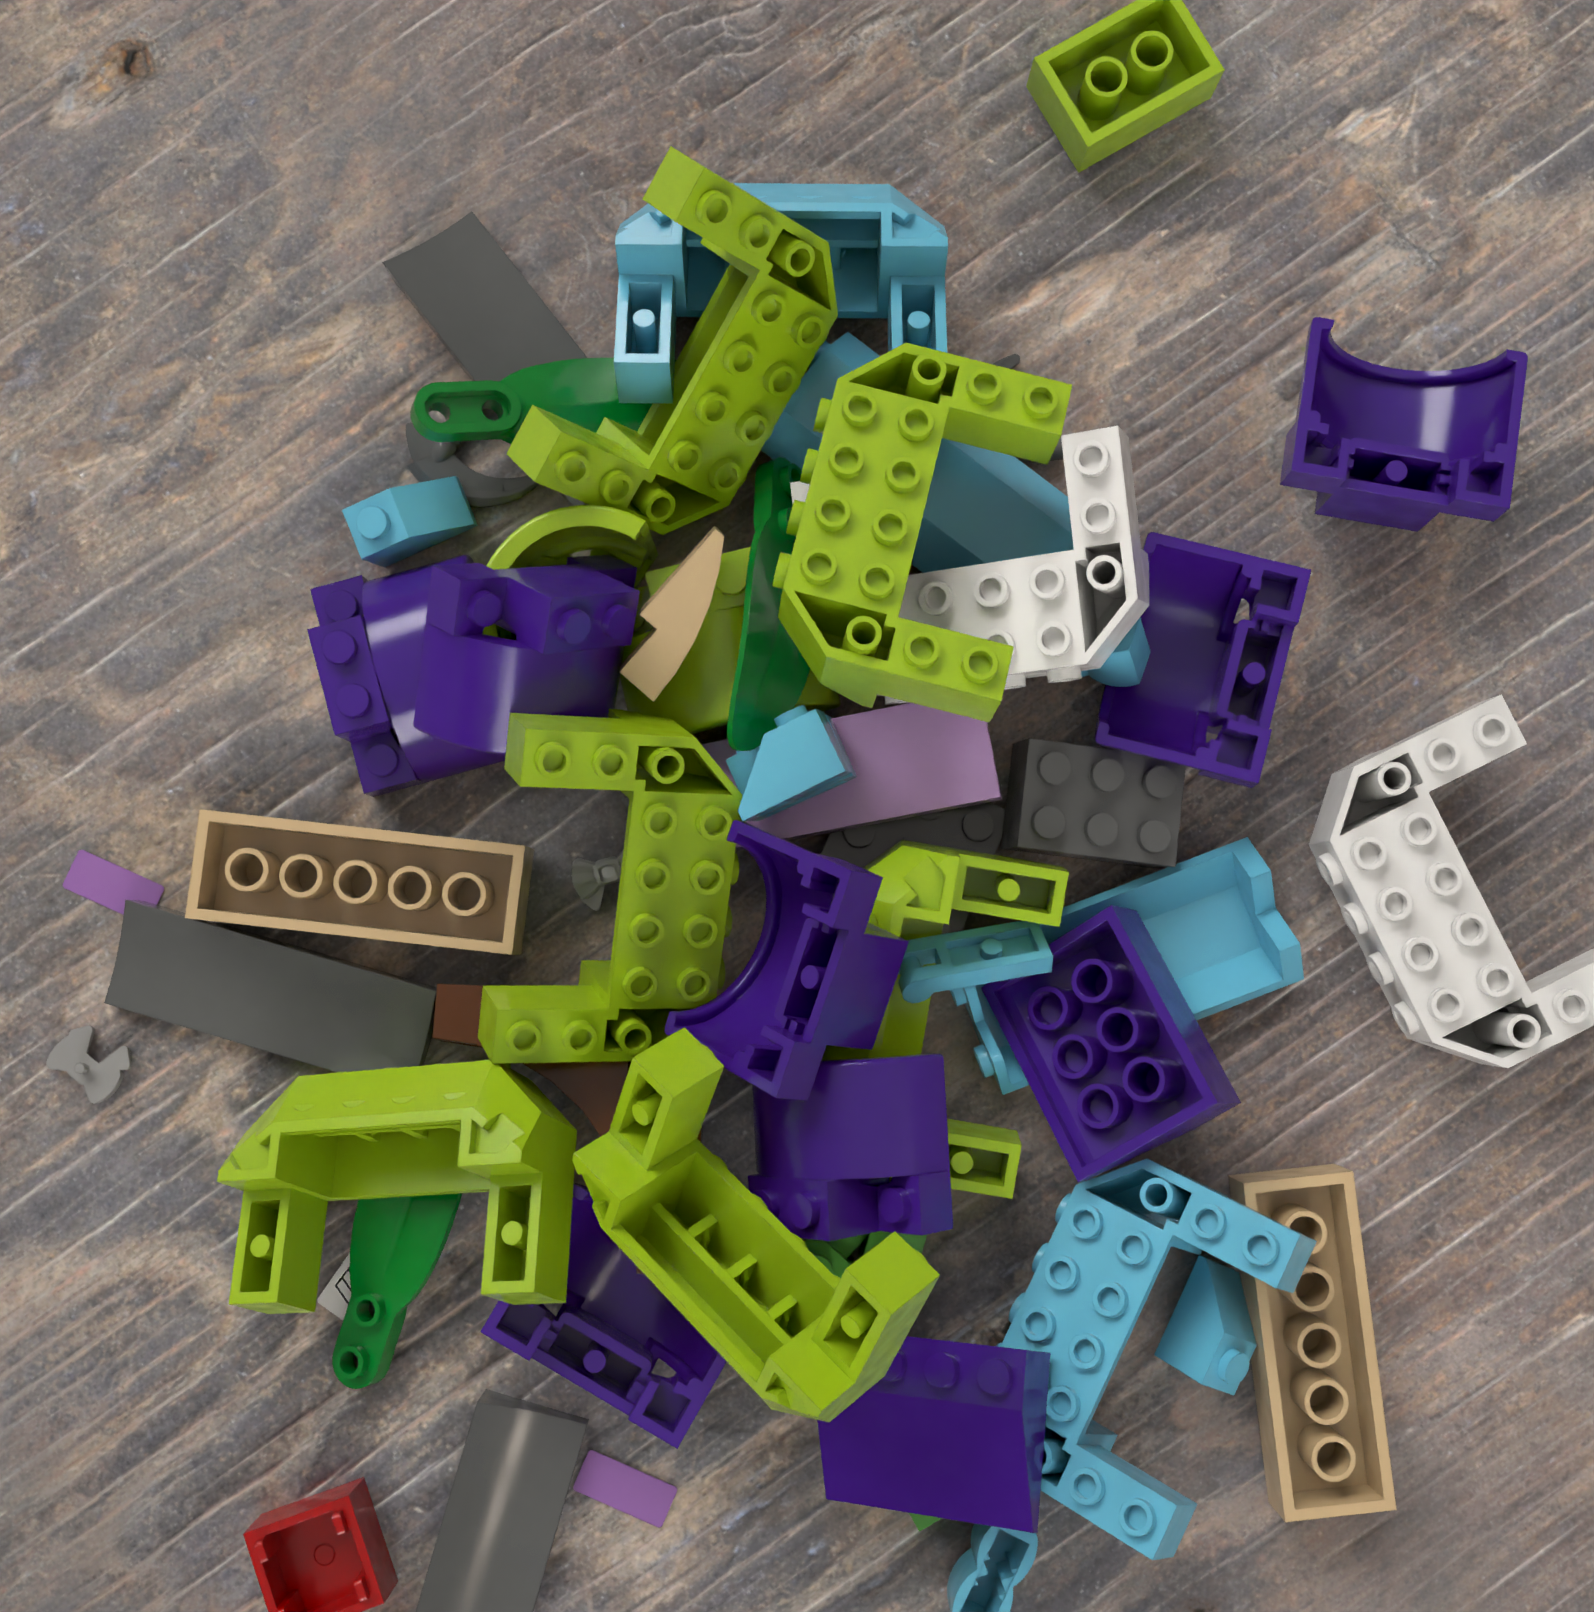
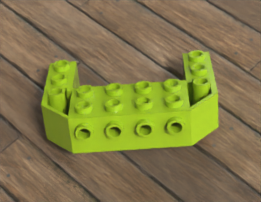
[506,146,838,535]
[772,343,1072,723]
[478,709,746,1064]
[822,840,1069,1199]
[572,1027,940,1422]
[217,1059,577,1314]

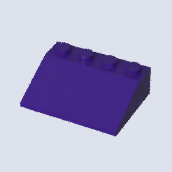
[981,905,1241,1182]
[817,1336,1051,1533]

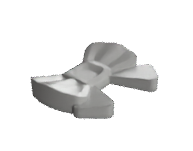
[571,850,623,911]
[46,1026,132,1104]

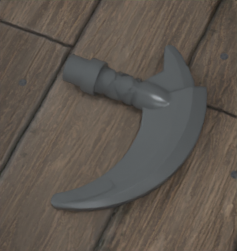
[406,422,540,508]

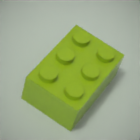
[1026,0,1225,173]

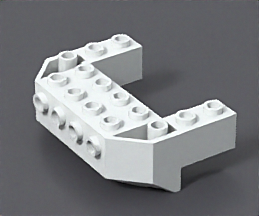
[790,426,1149,704]
[1309,694,1594,1068]

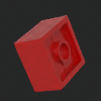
[243,1477,398,1612]

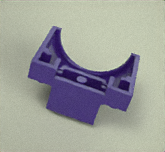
[1280,317,1528,532]
[1094,532,1311,788]
[413,554,640,755]
[307,555,506,797]
[664,820,909,1100]
[748,1054,953,1241]
[480,1183,726,1449]

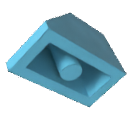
[342,476,478,568]
[738,705,853,821]
[1154,1255,1257,1395]

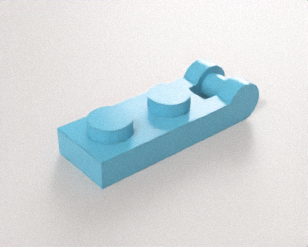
[898,921,1053,1003]

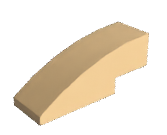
[619,526,724,702]

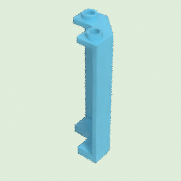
[761,332,1074,573]
[950,837,1304,1095]

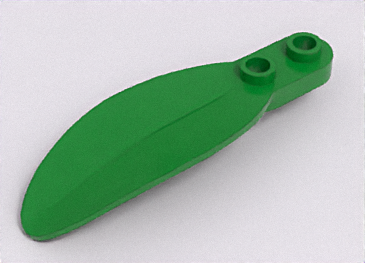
[410,358,676,444]
[727,457,810,751]
[332,1193,462,1389]

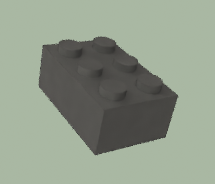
[1001,738,1186,868]

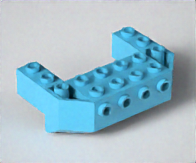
[614,183,948,403]
[996,1159,1317,1560]

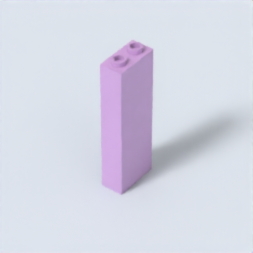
[702,703,1002,851]

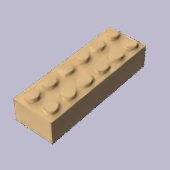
[185,809,534,955]
[1228,1164,1397,1522]

